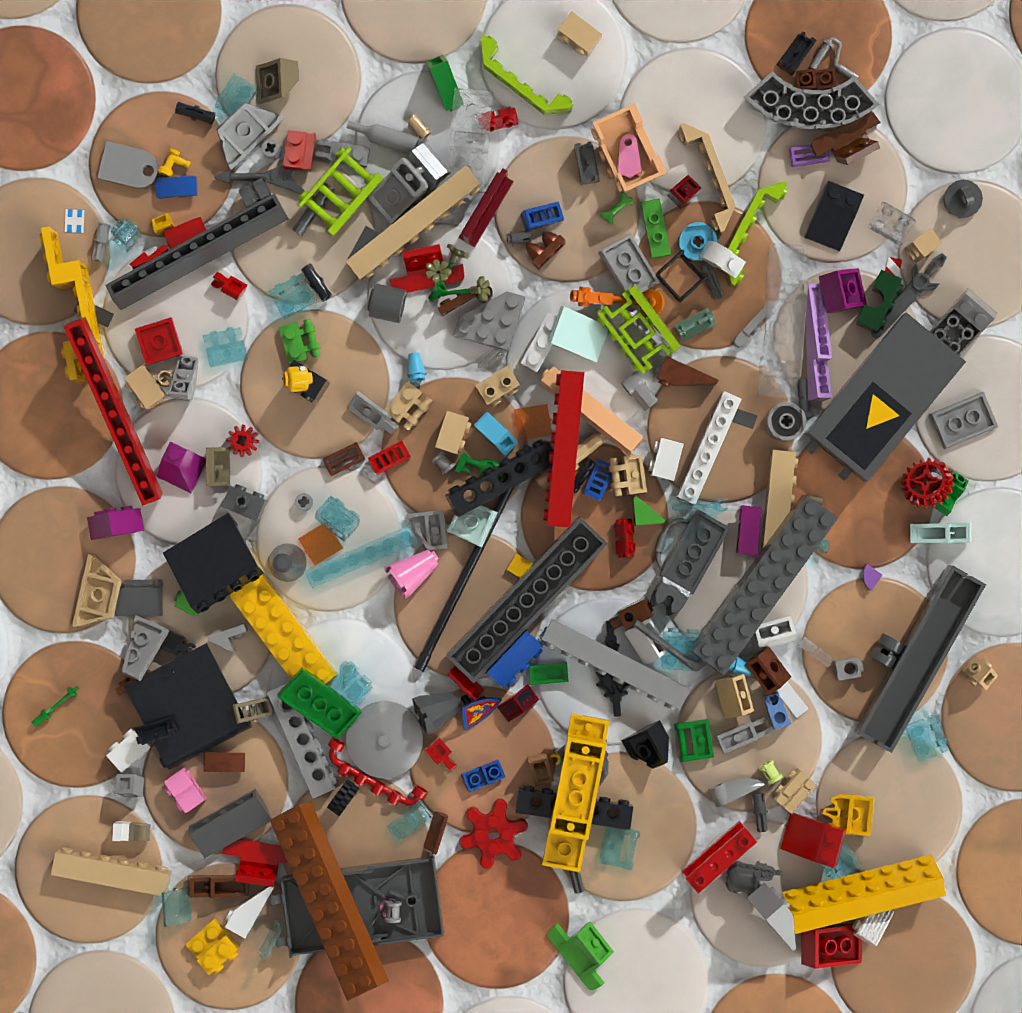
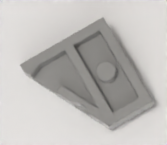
[407,510,448,550]

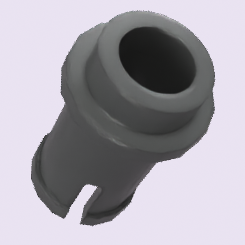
[506,230,531,247]

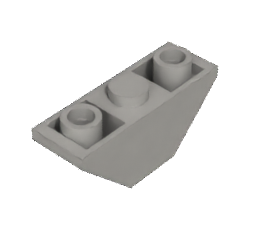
[168,356,198,400]

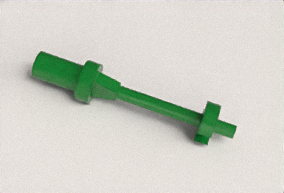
[31,686,79,727]

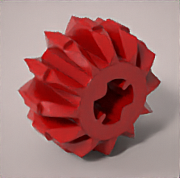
[226,424,260,457]

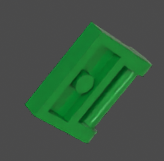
[674,719,714,762]

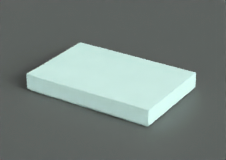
[548,306,609,362]

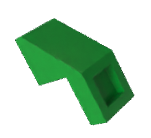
[931,470,969,516]

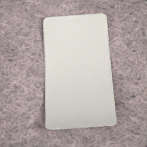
[776,681,808,718]

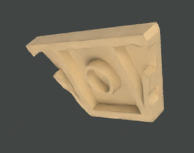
[72,554,122,627]

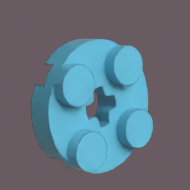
[679,222,718,261]

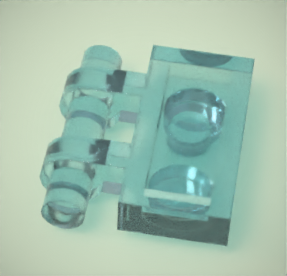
[269,273,318,319]
[203,327,248,367]
[906,714,949,762]
[822,839,862,879]

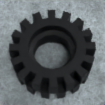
[327,779,359,816]

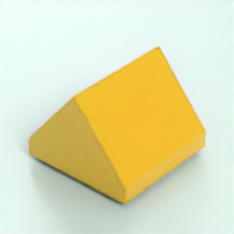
[151,213,175,236]

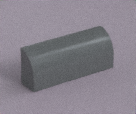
[189,789,271,858]

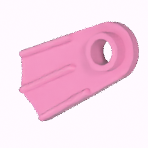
[618,134,642,179]

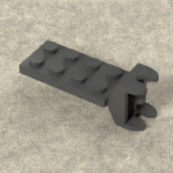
[650,509,730,616]

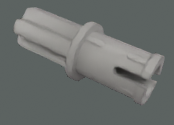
[91,222,111,261]

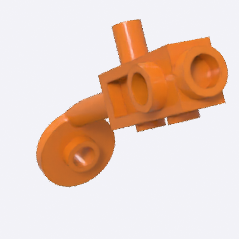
[570,287,664,315]

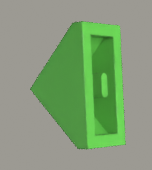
[632,496,665,526]

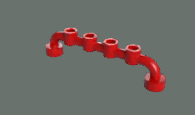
[328,737,428,806]

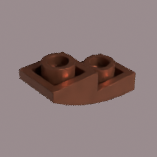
[796,68,837,90]
[203,752,245,772]

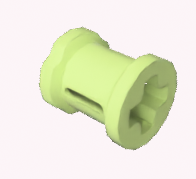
[758,760,783,785]

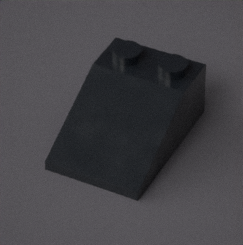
[804,181,864,252]

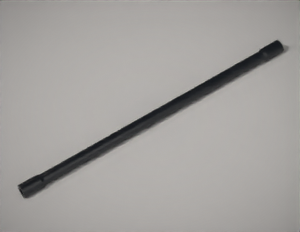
[414,444,531,672]

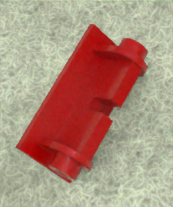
[478,106,518,133]
[614,519,636,558]

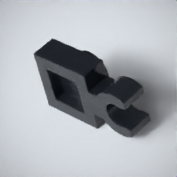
[160,630,197,655]

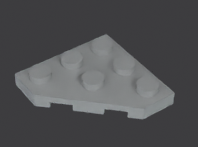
[453,291,526,352]

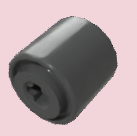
[368,284,407,323]

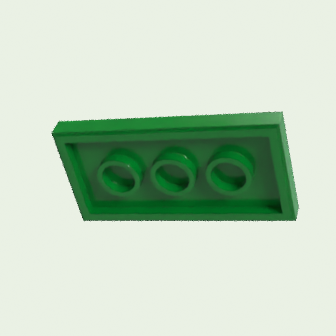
[277,667,362,739]

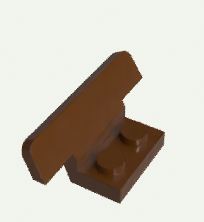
[811,111,881,165]

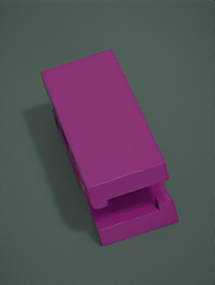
[736,505,762,555]

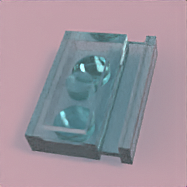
[214,73,258,116]

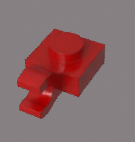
[211,272,248,300]
[425,737,457,771]

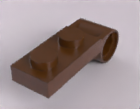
[438,286,493,317]

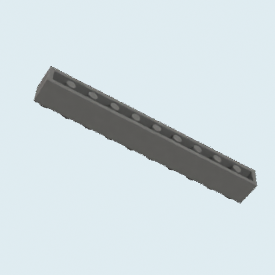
[105,193,289,310]

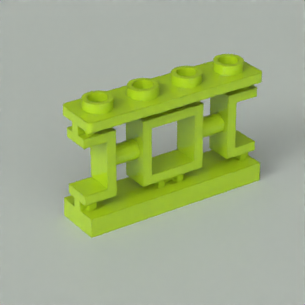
[597,283,680,374]

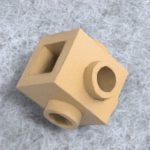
[963,657,998,690]

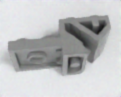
[368,143,451,224]

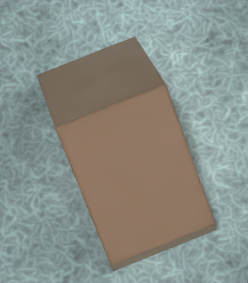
[528,752,554,786]

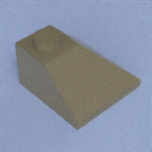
[256,58,299,104]

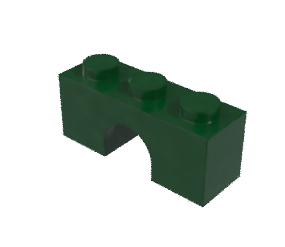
[856,270,904,334]

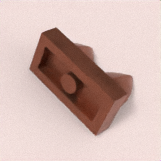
[526,232,566,270]

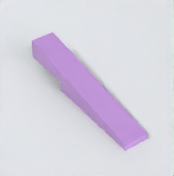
[805,283,833,401]

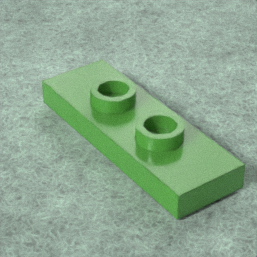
[641,198,671,259]

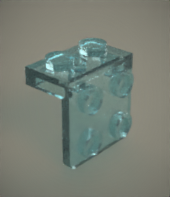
[661,628,701,671]

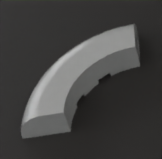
[743,71,880,129]

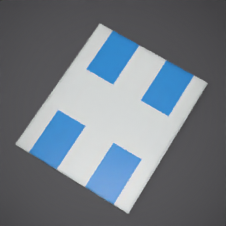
[65,209,85,233]

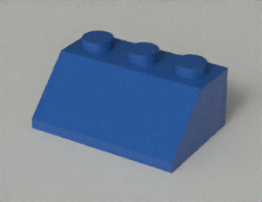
[486,629,543,688]

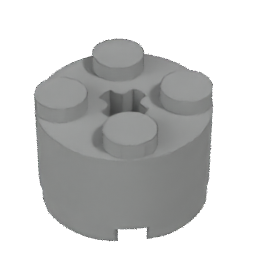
[765,402,806,441]

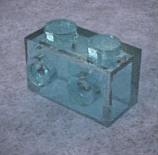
[315,496,360,542]

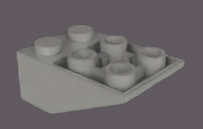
[930,288,997,356]

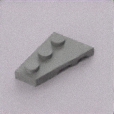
[122,615,169,681]

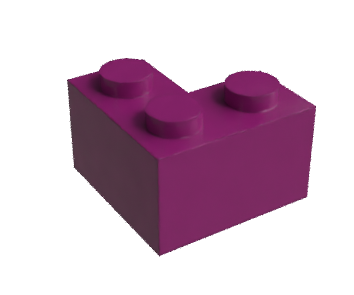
[87,506,144,540]

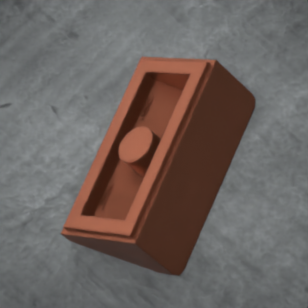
[424,811,448,855]

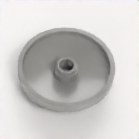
[346,701,423,778]

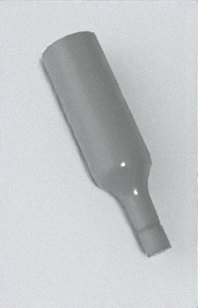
[347,121,419,155]

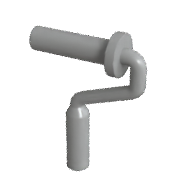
[809,37,859,79]

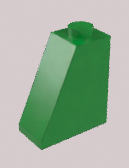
[426,55,464,112]

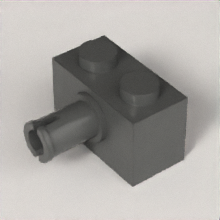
[221,484,268,522]

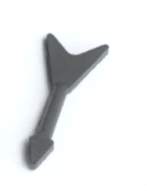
[214,165,305,194]

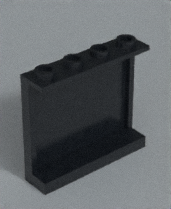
[163,513,264,614]

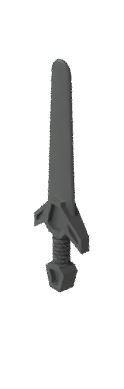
[871,253,947,338]

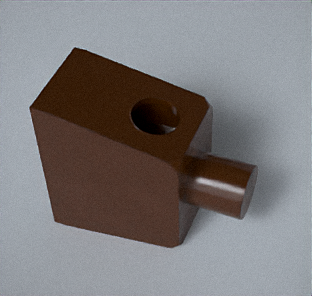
[609,596,655,630]

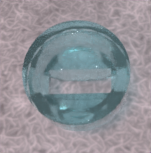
[816,538,830,554]

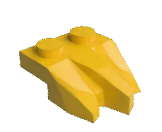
[822,794,875,837]

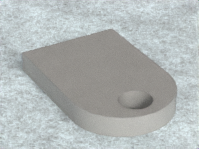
[97,141,159,189]

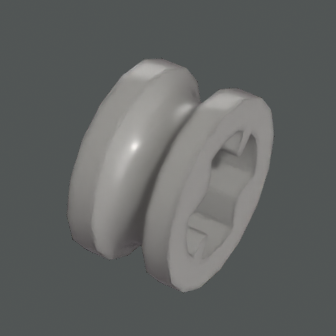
[295,493,313,510]

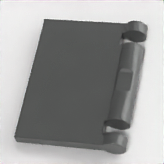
[116,579,163,616]

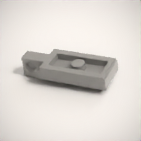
[347,391,399,435]

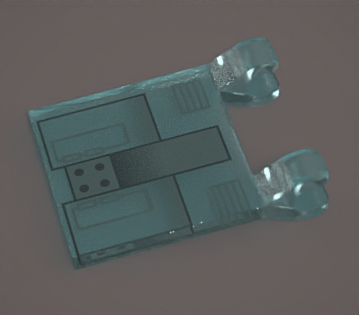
[672,498,728,511]

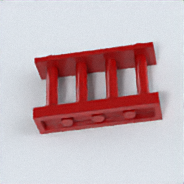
[682,821,757,894]

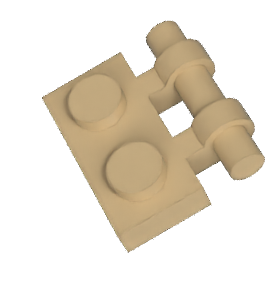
[384,381,433,431]
[608,454,647,497]

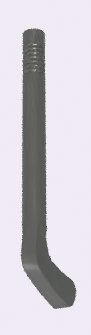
[632,619,707,672]

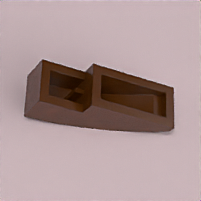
[187,875,249,898]

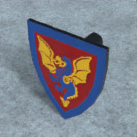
[461,695,502,730]

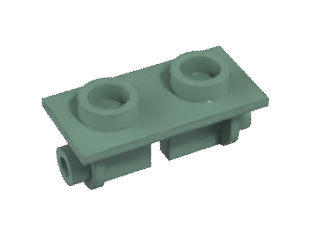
[674,308,717,342]

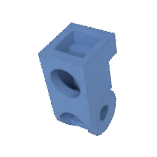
[763,691,791,730]

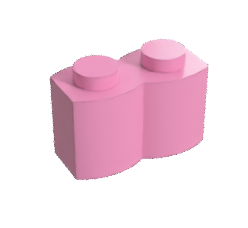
[164,767,207,813]

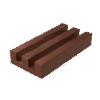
[323,442,365,476]

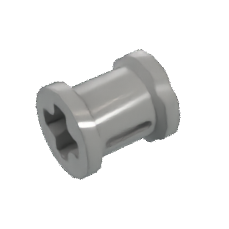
[262,139,281,160]
[431,451,456,476]
[384,900,402,923]

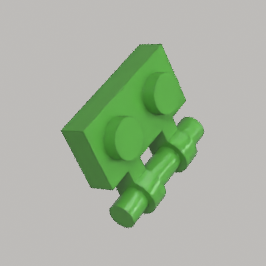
[279,319,320,365]

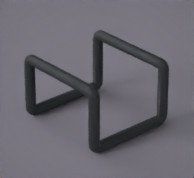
[656,250,708,302]

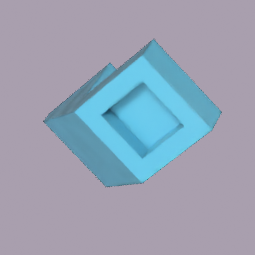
[474,412,518,456]

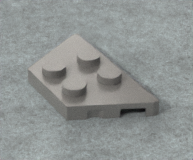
[216,102,284,170]

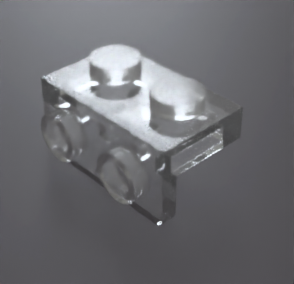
[867,202,916,246]

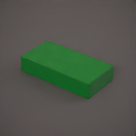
[529,662,569,685]

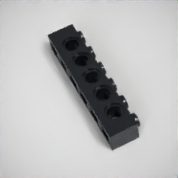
[445,439,553,517]
[515,785,633,830]

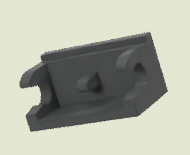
[574,142,600,185]

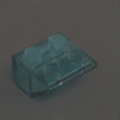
[340,660,373,706]

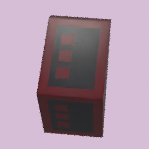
[667,175,701,209]
[497,684,539,722]

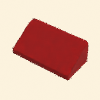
[448,666,484,701]

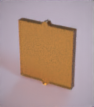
[514,404,552,441]
[298,521,343,565]

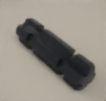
[573,458,596,493]

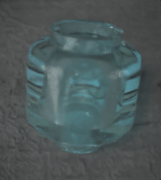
[111,218,140,247]

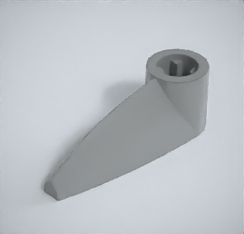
[708,778,766,807]

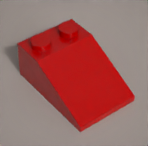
[780,813,847,868]
[801,924,862,969]

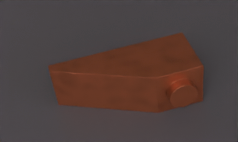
[656,356,719,387]

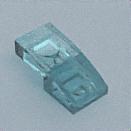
[387,802,431,842]

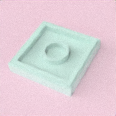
[447,497,498,547]

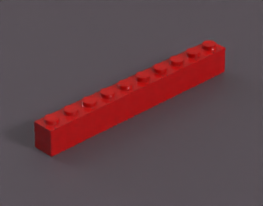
[64,316,163,506]

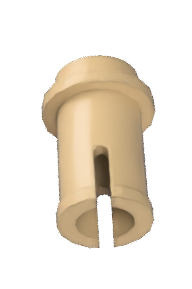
[407,115,431,140]

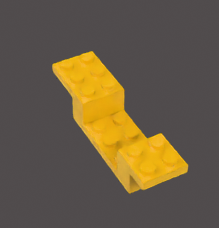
[39,226,105,383]
[542,713,610,872]

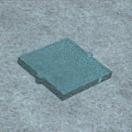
[162,887,192,927]
[259,920,282,961]

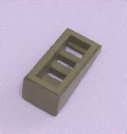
[232,697,274,724]

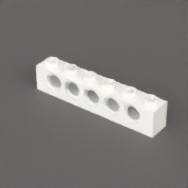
[676,391,742,505]

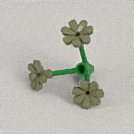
[426,244,490,302]

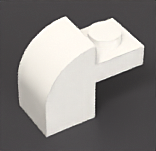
[699,241,746,278]

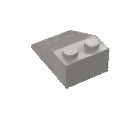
[747,883,796,951]

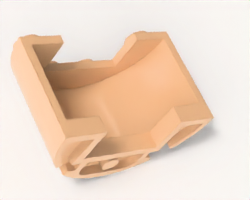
[591,103,667,193]

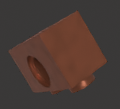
[745,646,791,695]

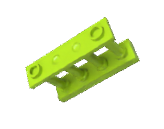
[297,147,383,236]

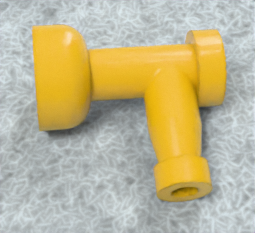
[157,148,191,177]

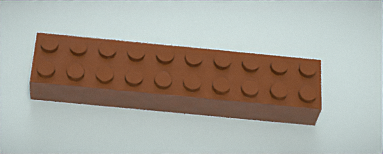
[270,801,389,1001]

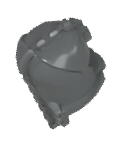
[725,861,782,896]

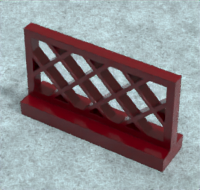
[458,168,514,248]

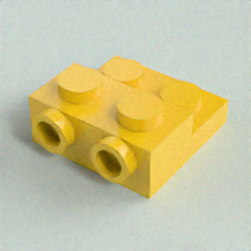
[185,918,240,975]

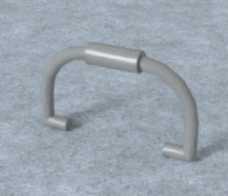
[655,518,690,571]

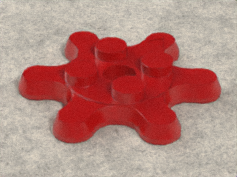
[459,799,528,869]

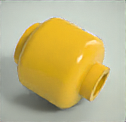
[283,366,313,392]

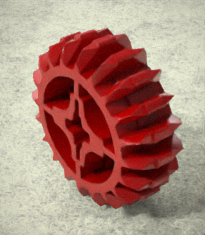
[901,458,954,509]

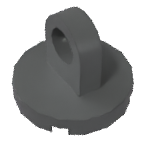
[943,179,983,219]

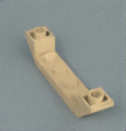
[677,123,735,235]

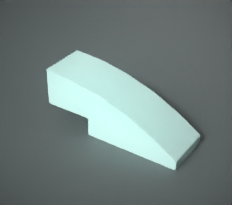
[910,523,972,543]

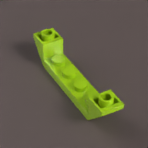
[481,34,574,115]
[726,181,788,288]

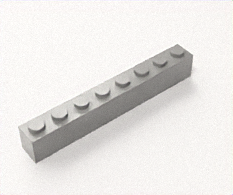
[542,619,690,711]

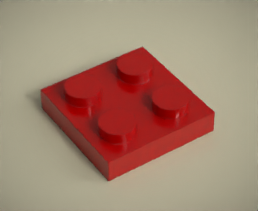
[135,317,184,366]

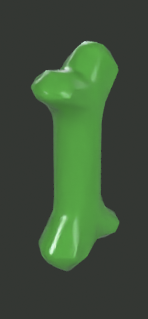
[600,192,634,224]

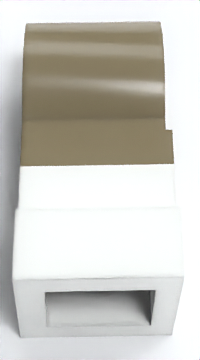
[112,821,151,841]

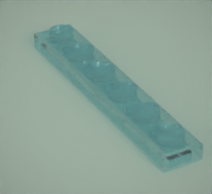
[304,525,418,588]

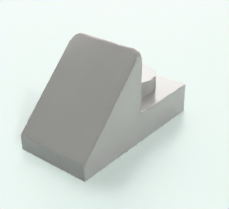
[207,623,249,652]

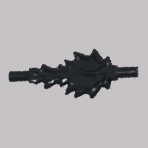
[596,621,631,717]

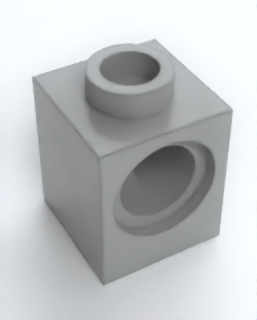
[832,657,863,681]
[115,774,144,797]

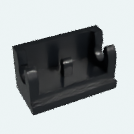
[776,32,817,76]

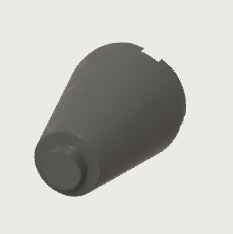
[268,544,307,582]

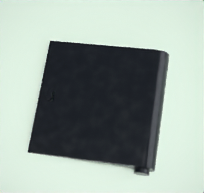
[124,643,252,770]

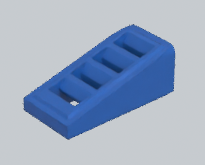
[520,202,564,231]
[583,459,612,501]

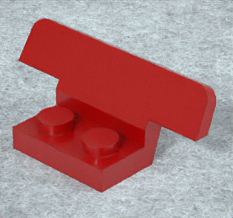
[389,244,465,293]
[222,839,288,887]

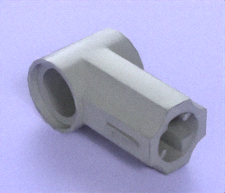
[621,371,658,411]

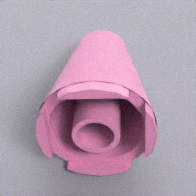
[384,550,439,599]

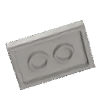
[598,234,660,299]
[930,392,998,449]

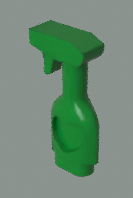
[455,452,503,480]

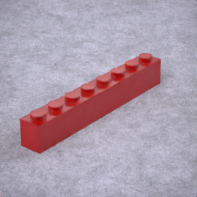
[543,370,585,528]

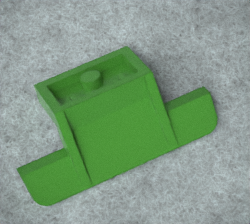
[547,922,614,990]

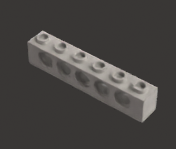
[267,683,337,798]

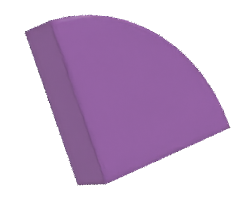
[863,564,882,591]

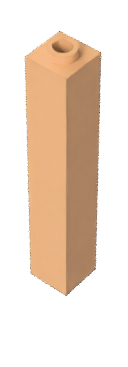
[540,366,643,456]

